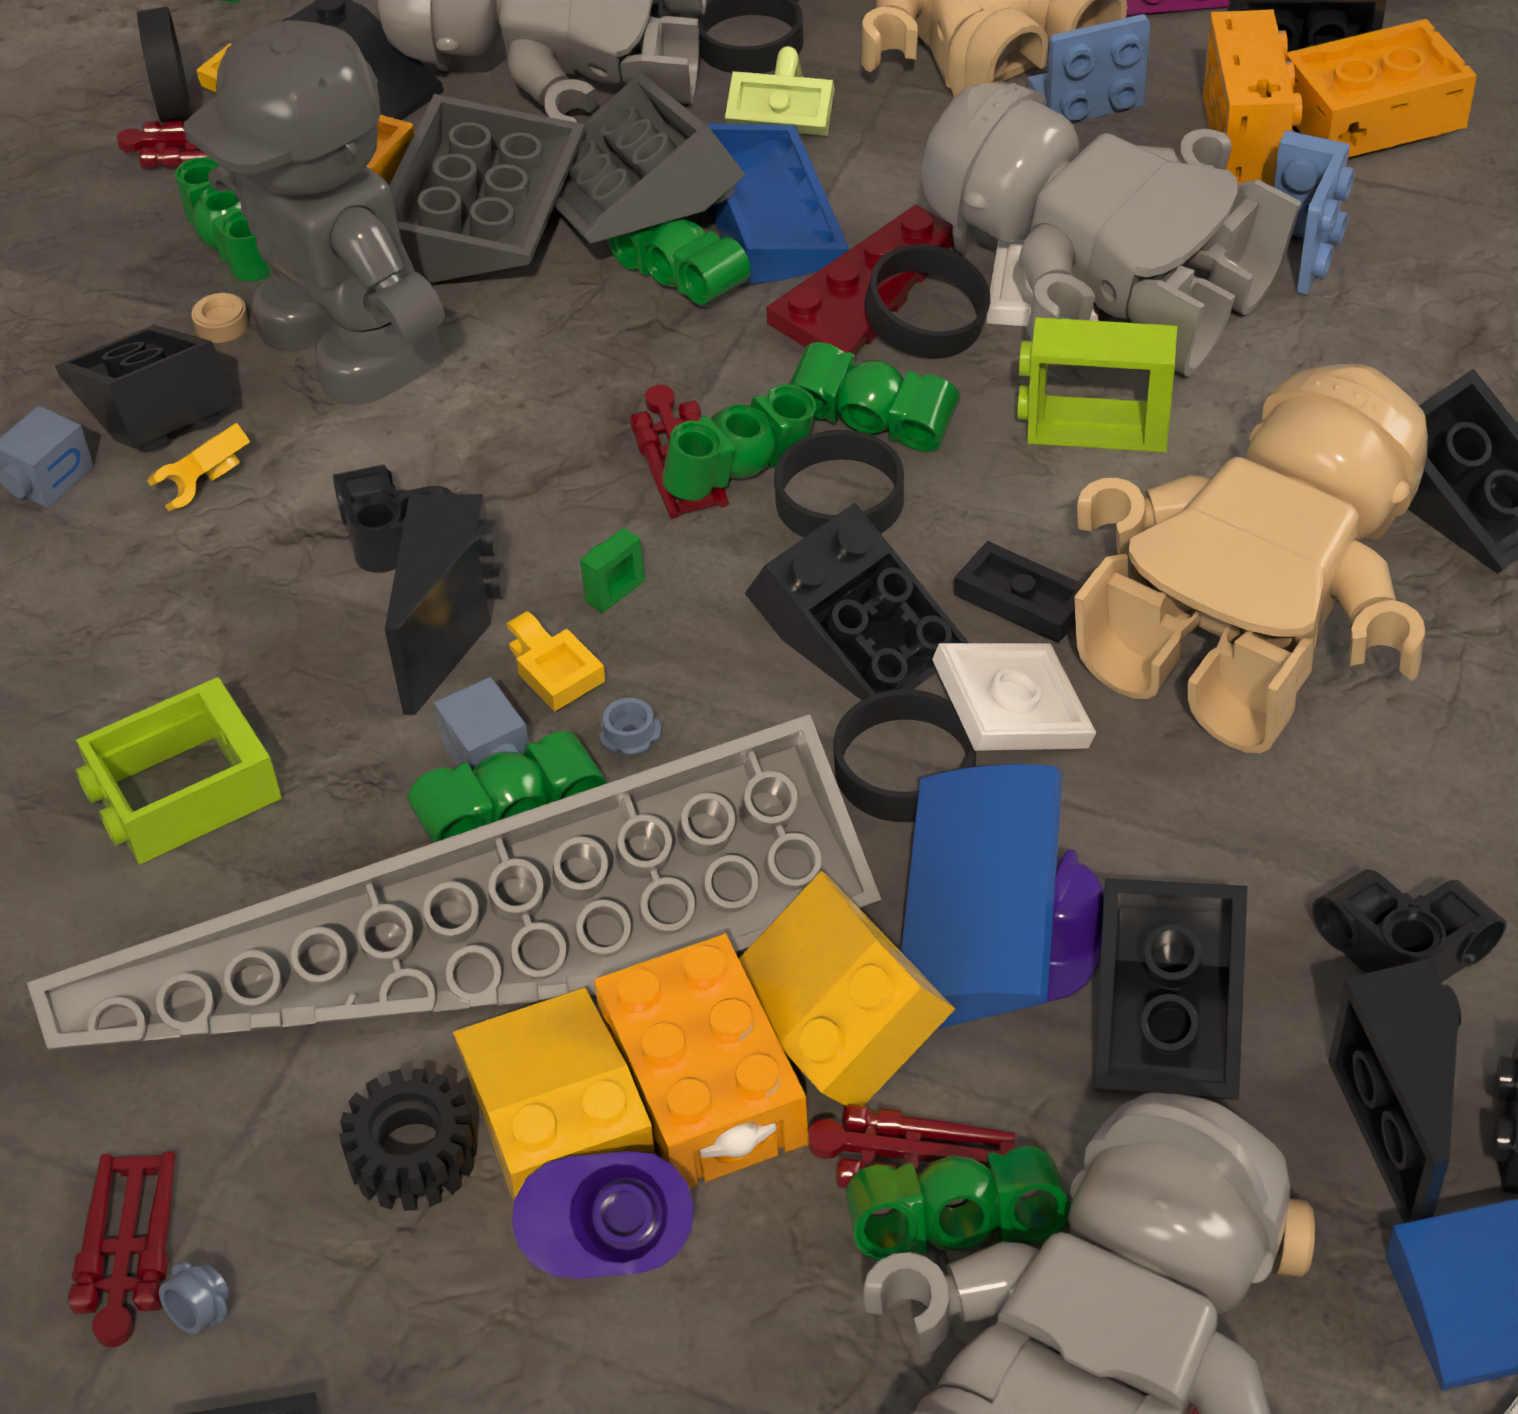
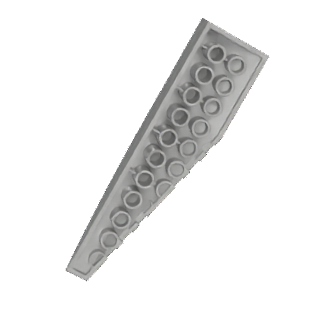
[27,714,882,1050]

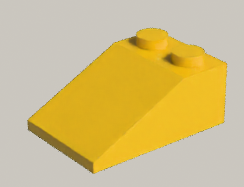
[739,871,955,1106]
[453,987,655,1202]

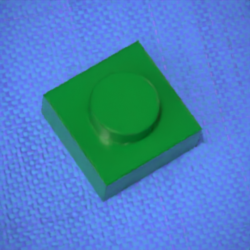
[580,527,645,613]

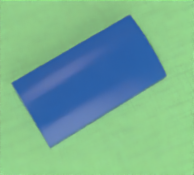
[705,123,850,284]
[901,764,1063,1029]
[1385,1199,1518,1391]

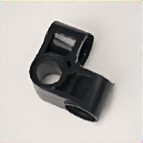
[332,464,455,573]
[1312,869,1507,983]

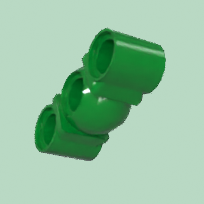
[175,157,270,282]
[608,218,751,305]
[788,342,960,452]
[662,384,816,500]
[407,731,607,843]
[845,1146,1071,1261]

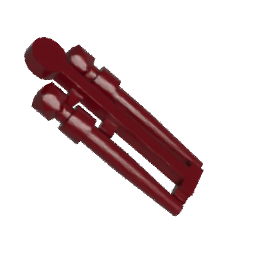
[117,121,209,168]
[630,385,729,519]
[807,1104,1015,1188]
[67,1151,176,1348]

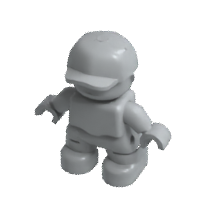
[377,0,707,123]
[921,82,1302,377]
[863,1093,1290,1414]

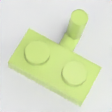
[725,47,835,136]

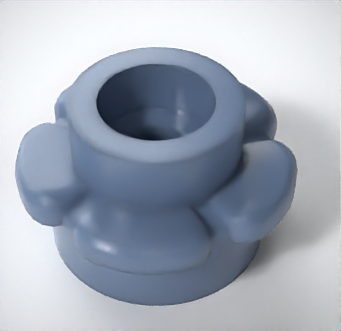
[599,698,662,756]
[159,1261,229,1334]

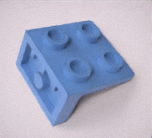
[1027,14,1150,123]
[1274,130,1355,295]

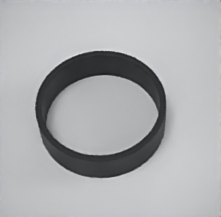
[695,0,804,74]
[137,6,192,123]
[864,244,991,358]
[774,430,904,538]
[834,689,976,822]

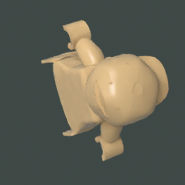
[861,0,1127,97]
[1074,364,1428,754]

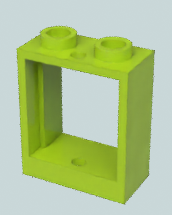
[1017,317,1177,453]
[75,677,282,865]

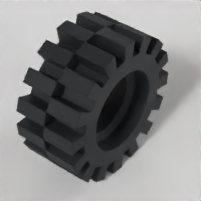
[339,1069,477,1211]

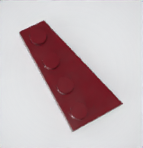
[766,204,954,362]

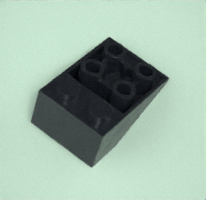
[745,503,969,700]

